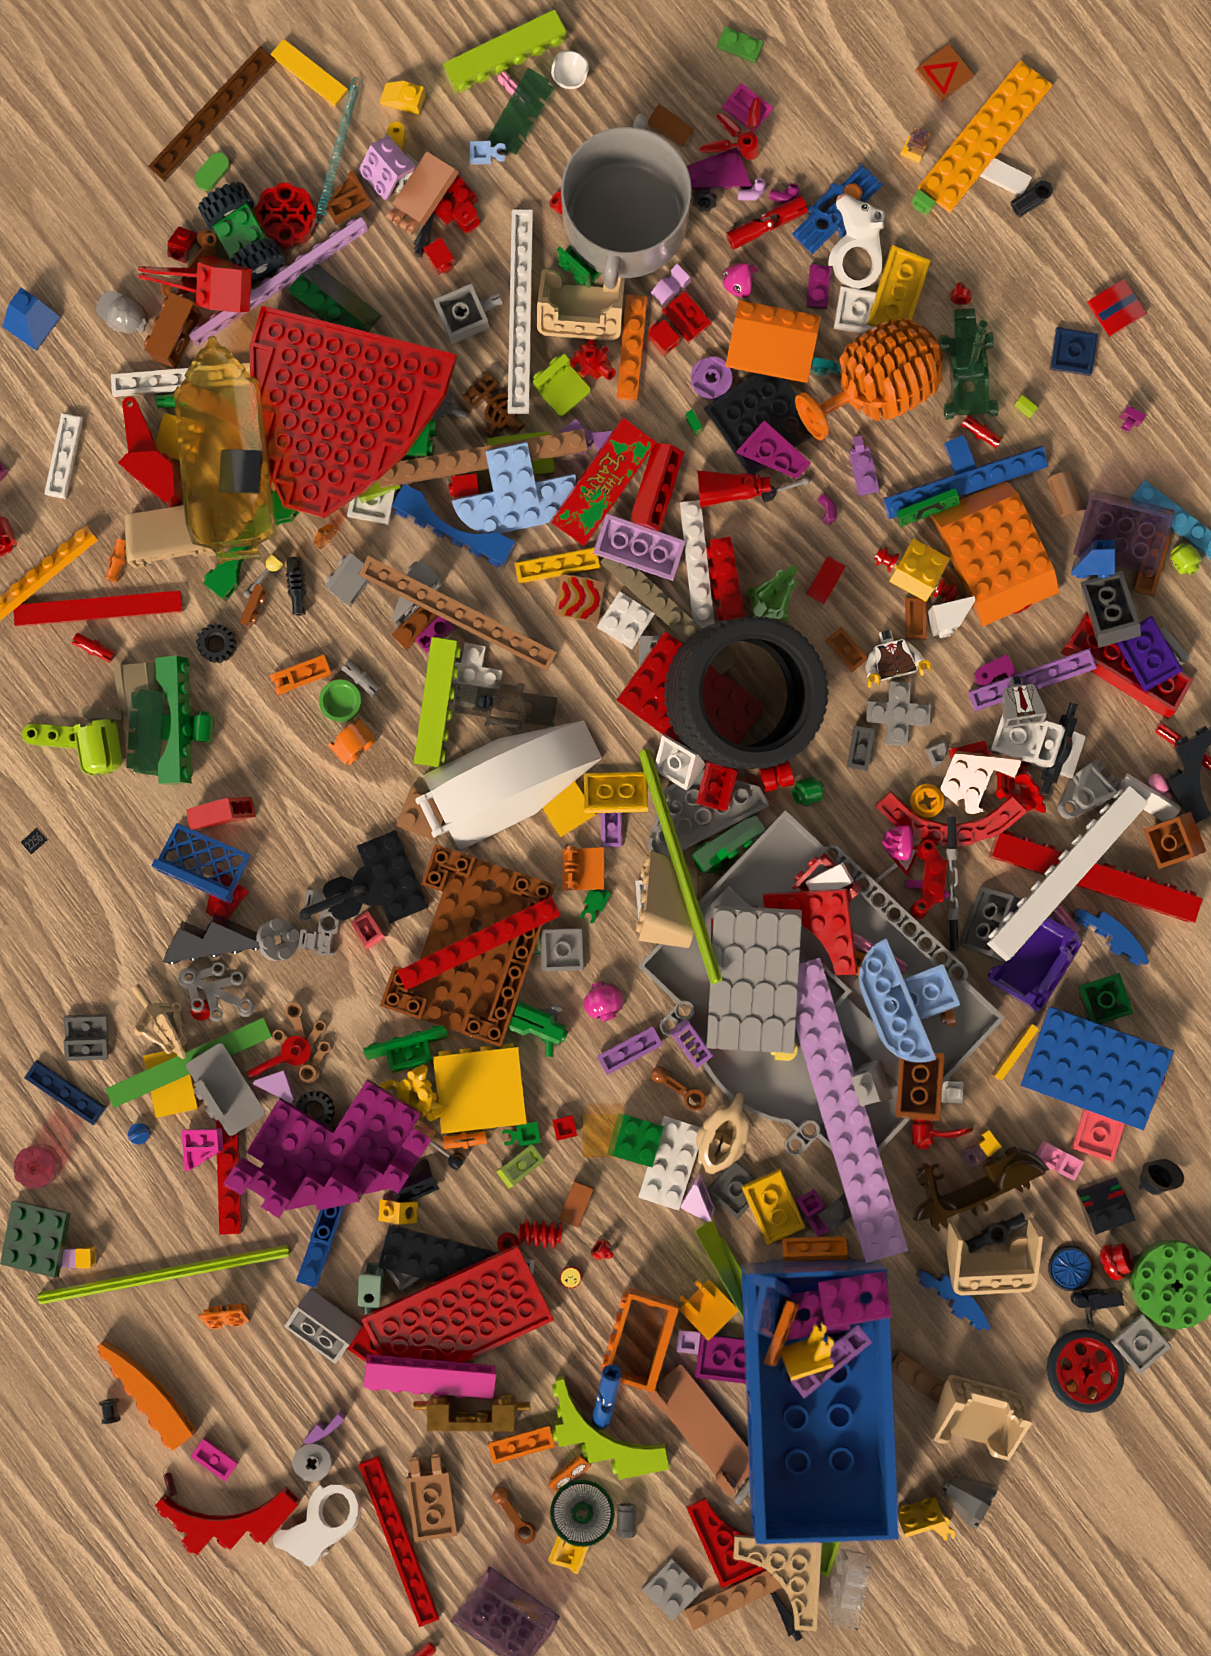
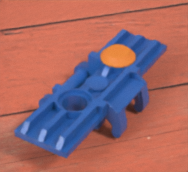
[792,164,883,255]

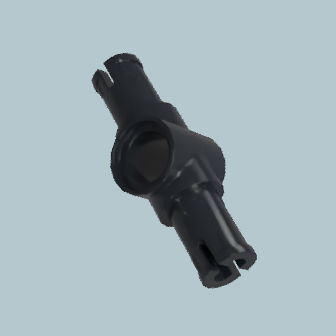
[965,1212,1028,1253]

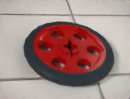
[1047,1329,1125,1413]

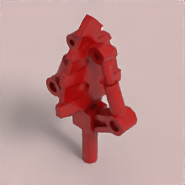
[981,748,1046,813]

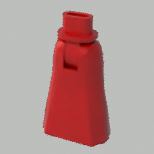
[697,470,771,508]

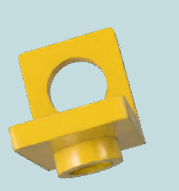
[378,1199,418,1224]

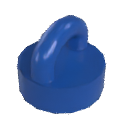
[128,1123,151,1145]

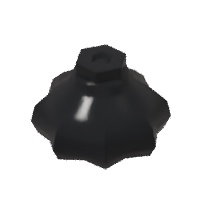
[693,188,717,212]

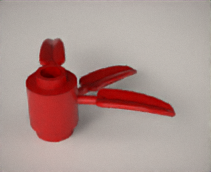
[699,98,761,160]
[912,1119,973,1149]

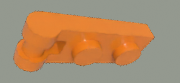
[270,655,332,696]

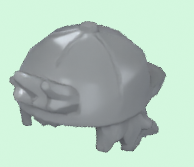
[96,291,148,334]

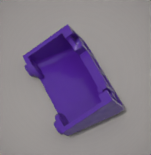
[987,917,1082,1012]

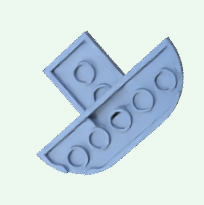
[451,442,576,534]
[859,939,960,1062]

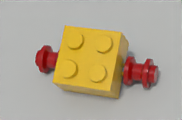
[874,538,959,603]

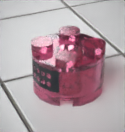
[13,1144,62,1189]

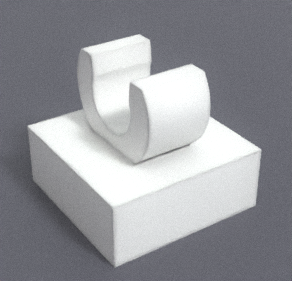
[942,1081,963,1103]

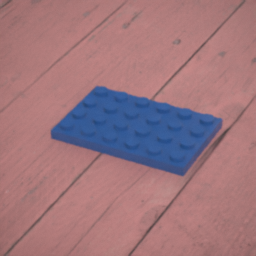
[1020,1005,1174,1131]

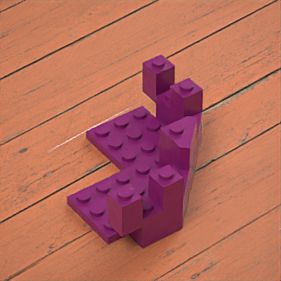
[223,1079,436,1218]

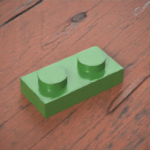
[717,26,763,63]

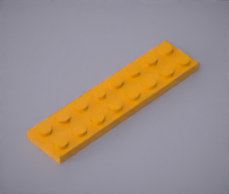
[917,60,1053,213]

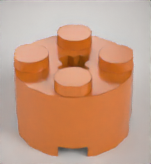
[327,717,376,766]

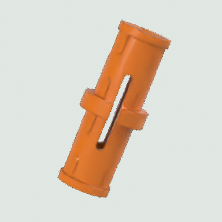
[104,538,126,583]
[443,1131,487,1150]

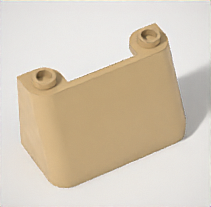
[537,269,625,341]
[125,500,217,568]
[930,1375,1033,1461]

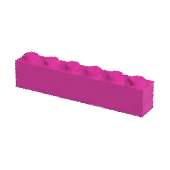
[364,1354,496,1400]

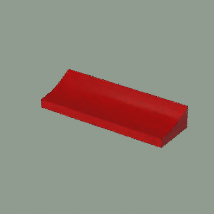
[1060,613,1194,719]

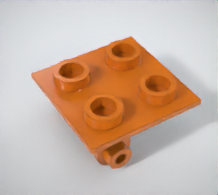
[562,846,604,891]
[198,1303,250,1329]

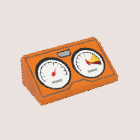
[548,1453,591,1492]

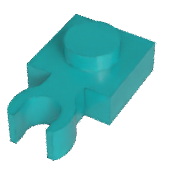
[810,357,841,376]

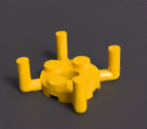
[378,1065,447,1121]

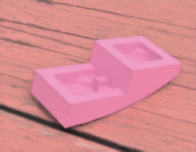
[1036,1141,1084,1181]

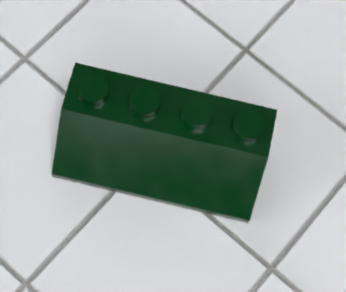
[288,264,382,332]

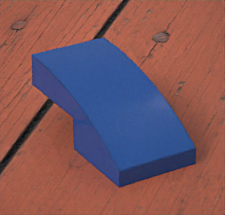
[943,435,976,474]

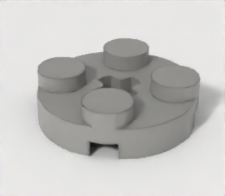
[256,918,300,961]

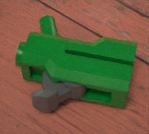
[508,1001,569,1057]

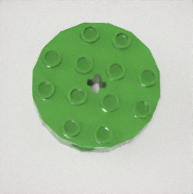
[1129,1239,1211,1329]

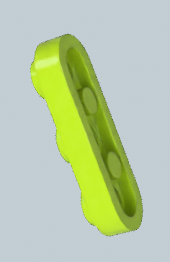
[22,724,77,749]

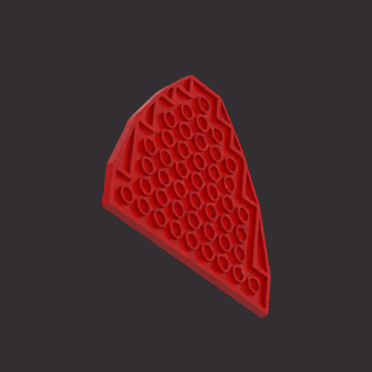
[250,306,458,519]

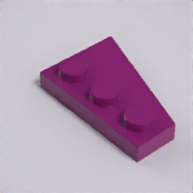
[686,147,752,190]
[736,420,811,479]

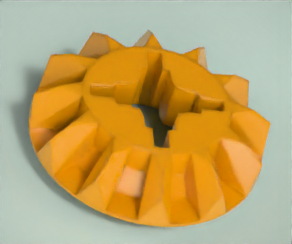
[910,784,944,818]

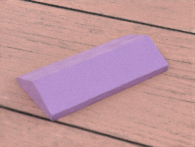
[593,514,686,581]

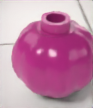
[584,981,624,1022]

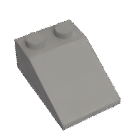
[392,559,443,628]

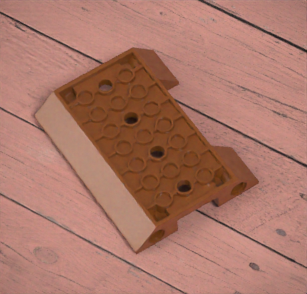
[380,844,556,1047]

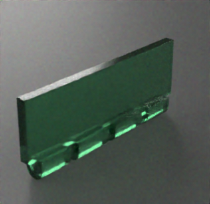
[486,68,554,155]
[126,689,165,776]

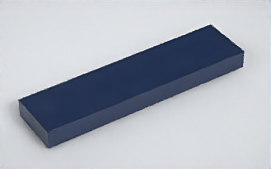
[24,1060,107,1126]

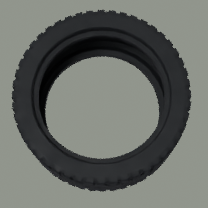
[664,616,829,769]

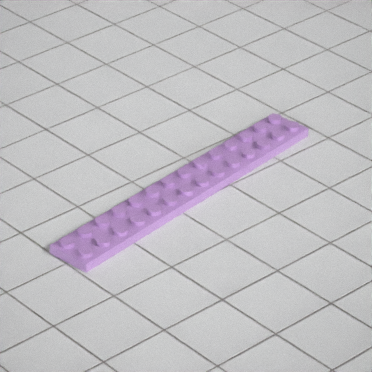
[795,958,908,1263]

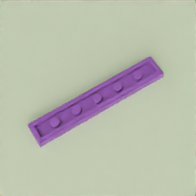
[968,648,1097,712]

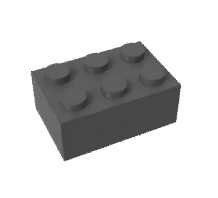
[1081,571,1141,647]

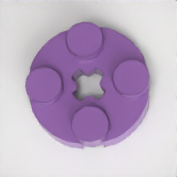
[691,356,732,400]

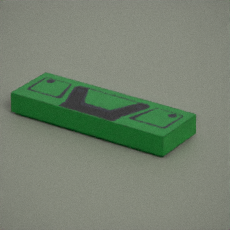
[896,488,960,527]

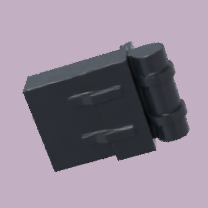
[1070,1287,1124,1330]

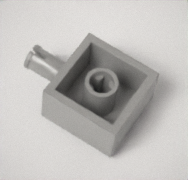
[433,283,503,345]

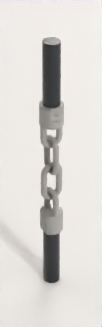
[946,816,960,951]

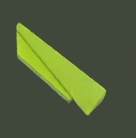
[694,1218,743,1317]

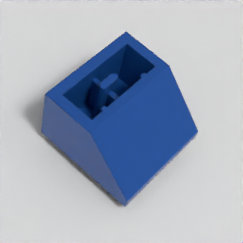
[1071,540,1116,579]

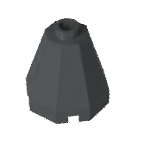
[943,1476,999,1530]

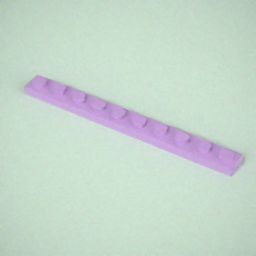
[189,217,368,347]

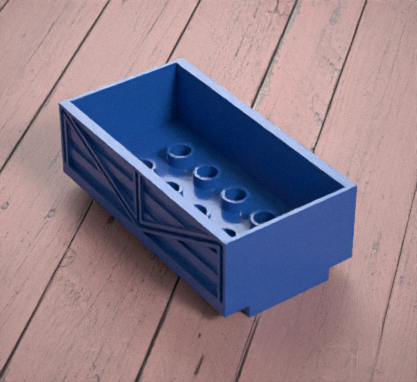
[741,1258,899,1545]

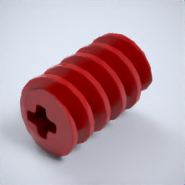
[518,1218,563,1249]

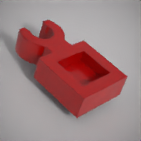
[948,740,987,759]

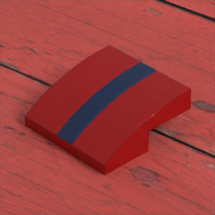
[1087,279,1147,337]

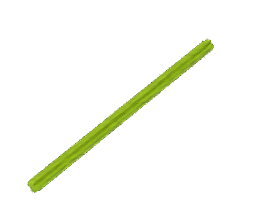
[639,749,723,984]
[38,1245,290,1304]

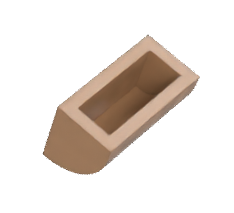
[1046,471,1085,519]

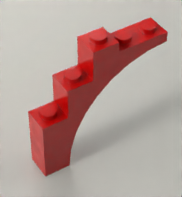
[155,1486,301,1555]

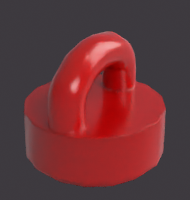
[549,190,563,215]
[950,282,972,305]
[190,1000,210,1021]
[591,1238,614,1260]

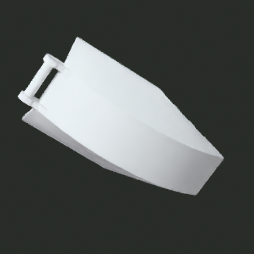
[415,720,602,851]

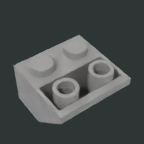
[325,553,370,608]

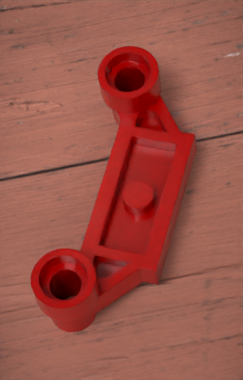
[909,839,948,920]

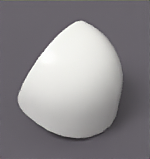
[551,50,589,89]

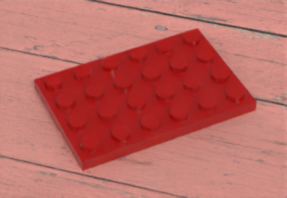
[615,631,766,767]

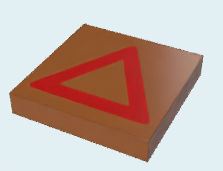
[915,44,974,103]

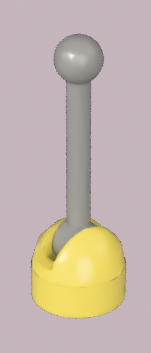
[243,553,284,598]

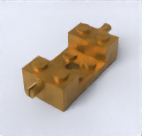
[413,1393,530,1432]

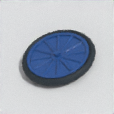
[1048,1246,1093,1291]

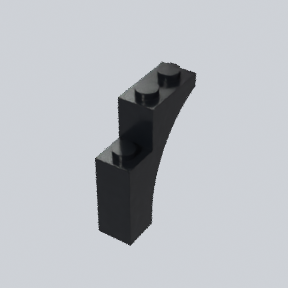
[1166,725,1211,823]

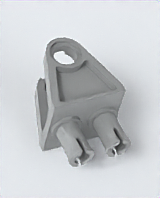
[1057,759,1120,819]

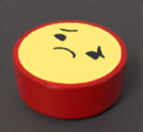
[560,1266,582,1289]

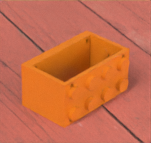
[601,1287,679,1393]

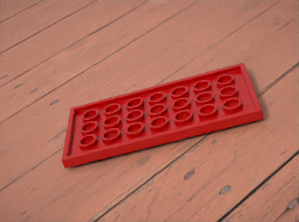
[361,1244,554,1363]

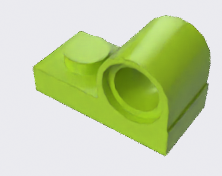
[496,1144,544,1189]

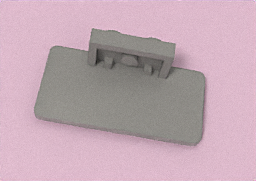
[186,1043,265,1136]

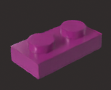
[806,264,831,309]

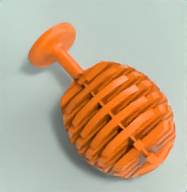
[795,318,943,441]

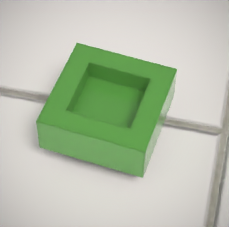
[911,190,935,215]

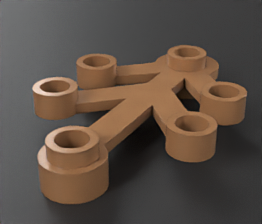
[272,1002,332,1084]

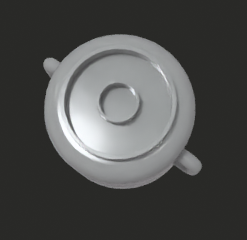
[561,113,691,289]

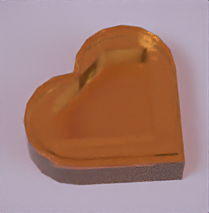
[314,523,338,549]

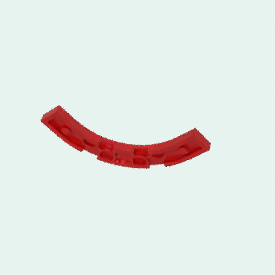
[875,790,1027,846]

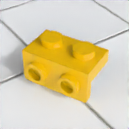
[548,1536,590,1574]

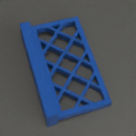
[151,823,252,904]
[752,1274,794,1339]

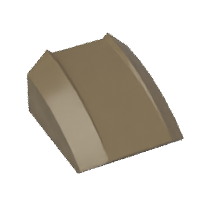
[114,662,163,717]

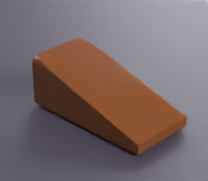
[648,104,694,147]
[559,1180,594,1228]

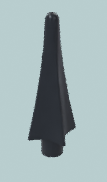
[413,211,435,258]
[770,1591,803,1642]

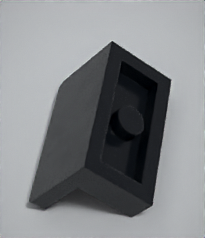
[392,1159,439,1202]

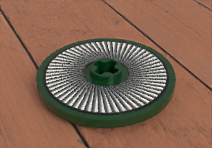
[550,1480,615,1547]

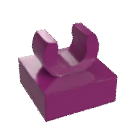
[1119,405,1146,432]

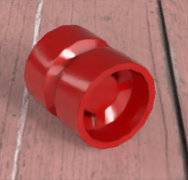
[759,760,794,792]

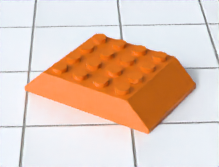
[930,481,1059,627]

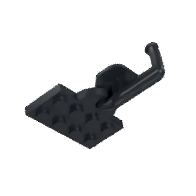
[299,830,429,924]

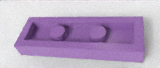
[597,1026,663,1075]

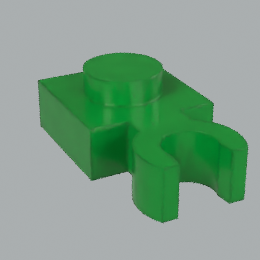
[580,889,611,924]
[502,1121,541,1146]

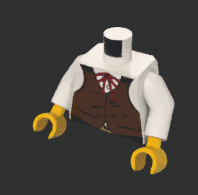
[865,630,932,688]

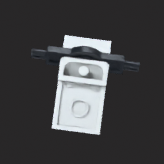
[991,702,1086,796]

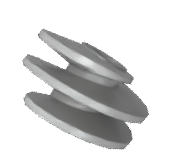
[292,1442,333,1482]

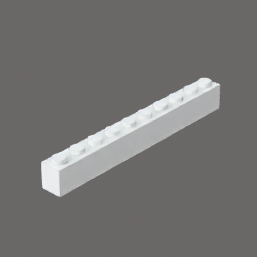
[987,786,1149,961]

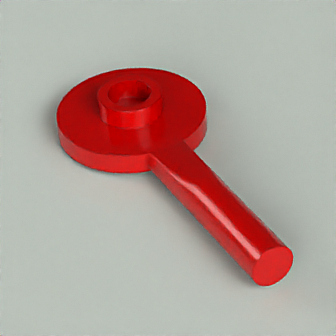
[246,1036,311,1079]

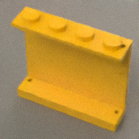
[433,1043,527,1134]

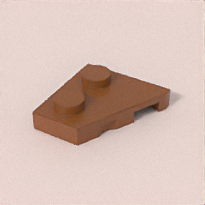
[325,170,372,225]

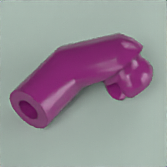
[768,183,799,203]
[817,493,837,525]

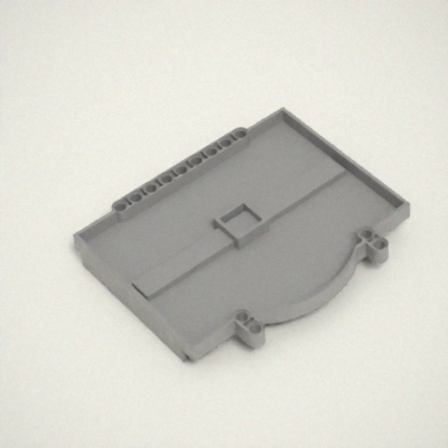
[638,810,1005,1156]

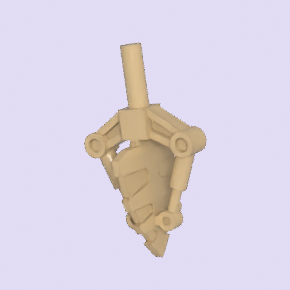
[132,984,187,1059]

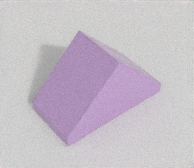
[253,1069,296,1103]
[681,1174,715,1222]

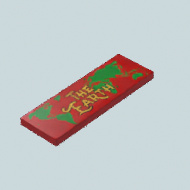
[550,417,657,546]

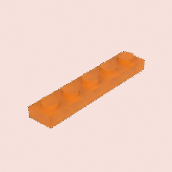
[617,295,647,401]

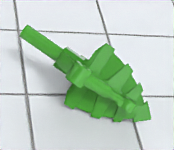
[747,564,798,622]

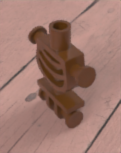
[462,371,525,438]

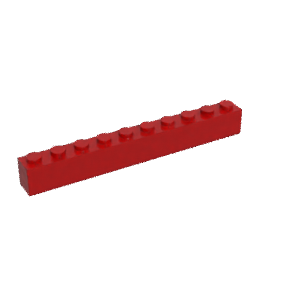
[989,830,1203,923]

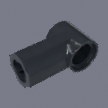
[1010,181,1053,218]

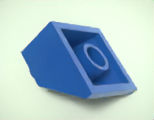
[2,287,61,351]

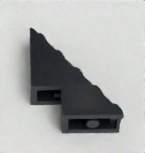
[163,914,260,964]

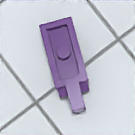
[849,435,879,496]

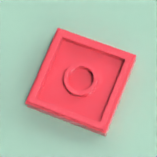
[1071,1109,1125,1162]

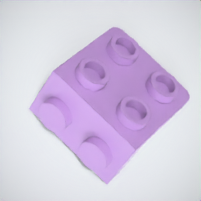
[360,135,415,200]

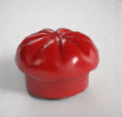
[1100,1242,1133,1281]

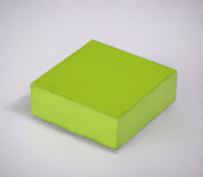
[1014,395,1038,418]

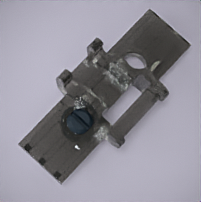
[454,679,557,731]

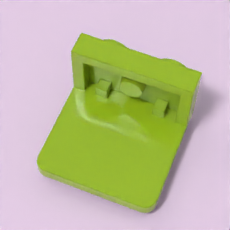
[533,354,591,417]

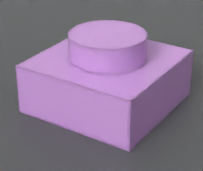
[676,1329,700,1354]

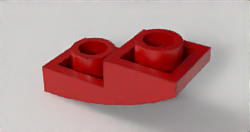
[806,555,846,604]

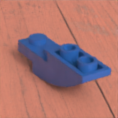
[1072,908,1149,966]
[296,1205,345,1289]
[916,1268,990,1331]

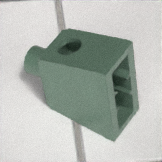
[358,1262,385,1315]

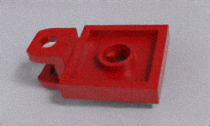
[434,175,480,234]

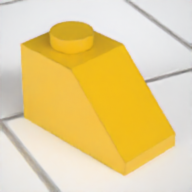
[380,81,426,116]

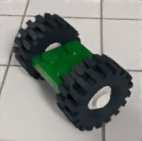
[198,182,285,284]

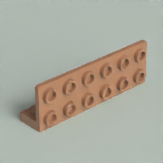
[648,1364,749,1498]

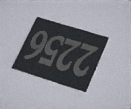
[21,828,47,855]

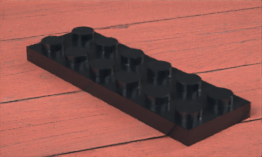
[378,1224,500,1282]

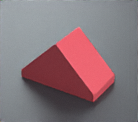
[351,910,387,949]

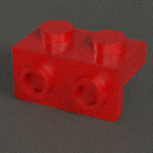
[696,762,738,811]

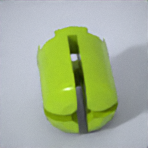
[73,719,123,776]

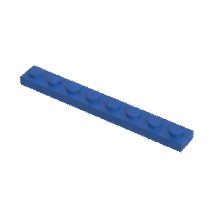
[883,446,1048,519]

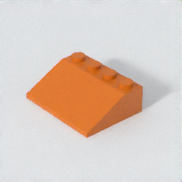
[725,300,821,383]

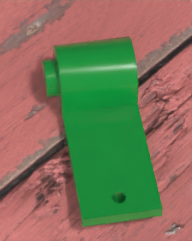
[149,711,214,742]

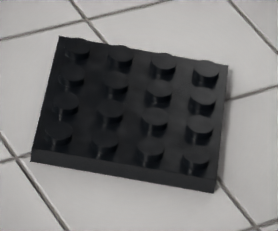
[704,373,813,475]

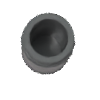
[616,1503,637,1538]

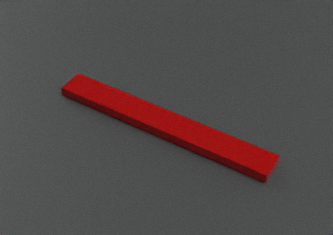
[13,590,183,627]
[358,1455,440,1627]

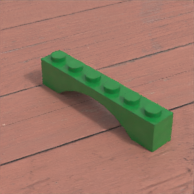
[203,490,300,602]
[155,655,193,785]

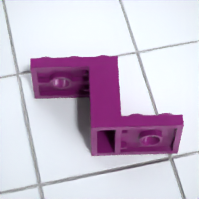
[782,1272,893,1341]

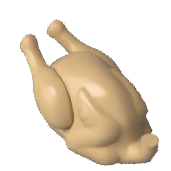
[696,1093,749,1174]

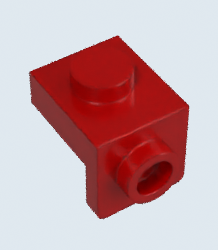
[167,226,198,264]

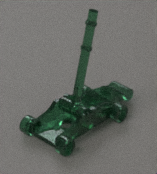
[939,308,999,420]

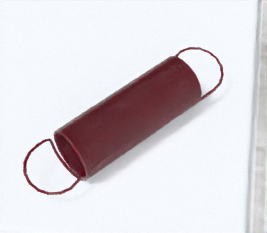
[163,1467,177,1503]

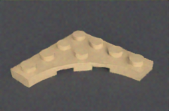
[733,1535,822,1631]

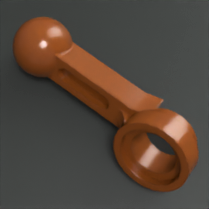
[651,1066,706,1111]
[492,1487,537,1544]

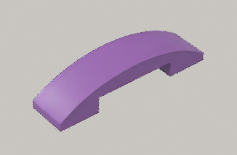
[790,1325,872,1398]

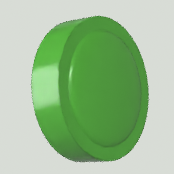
[319,680,362,722]

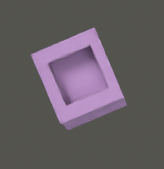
[651,264,691,306]

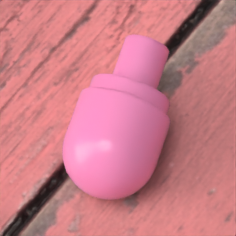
[1148,773,1173,799]

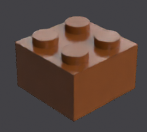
[1143,812,1206,869]

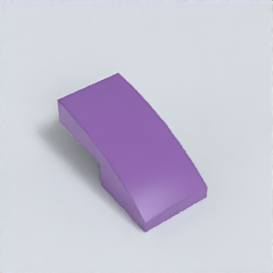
[303,1410,347,1444]

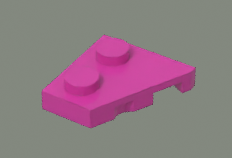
[181,1129,223,1171]

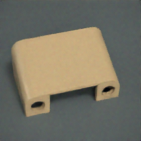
[635,850,698,948]

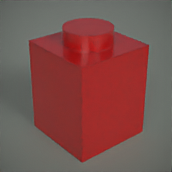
[423,237,456,275]
[648,320,680,357]
[448,473,480,499]

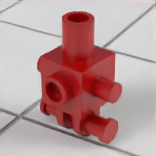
[569,339,616,380]

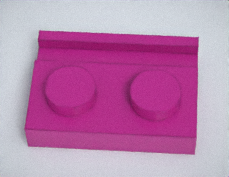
[722,83,773,134]

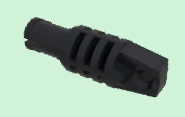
[286,556,307,616]

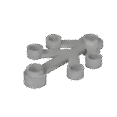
[178,962,254,1022]

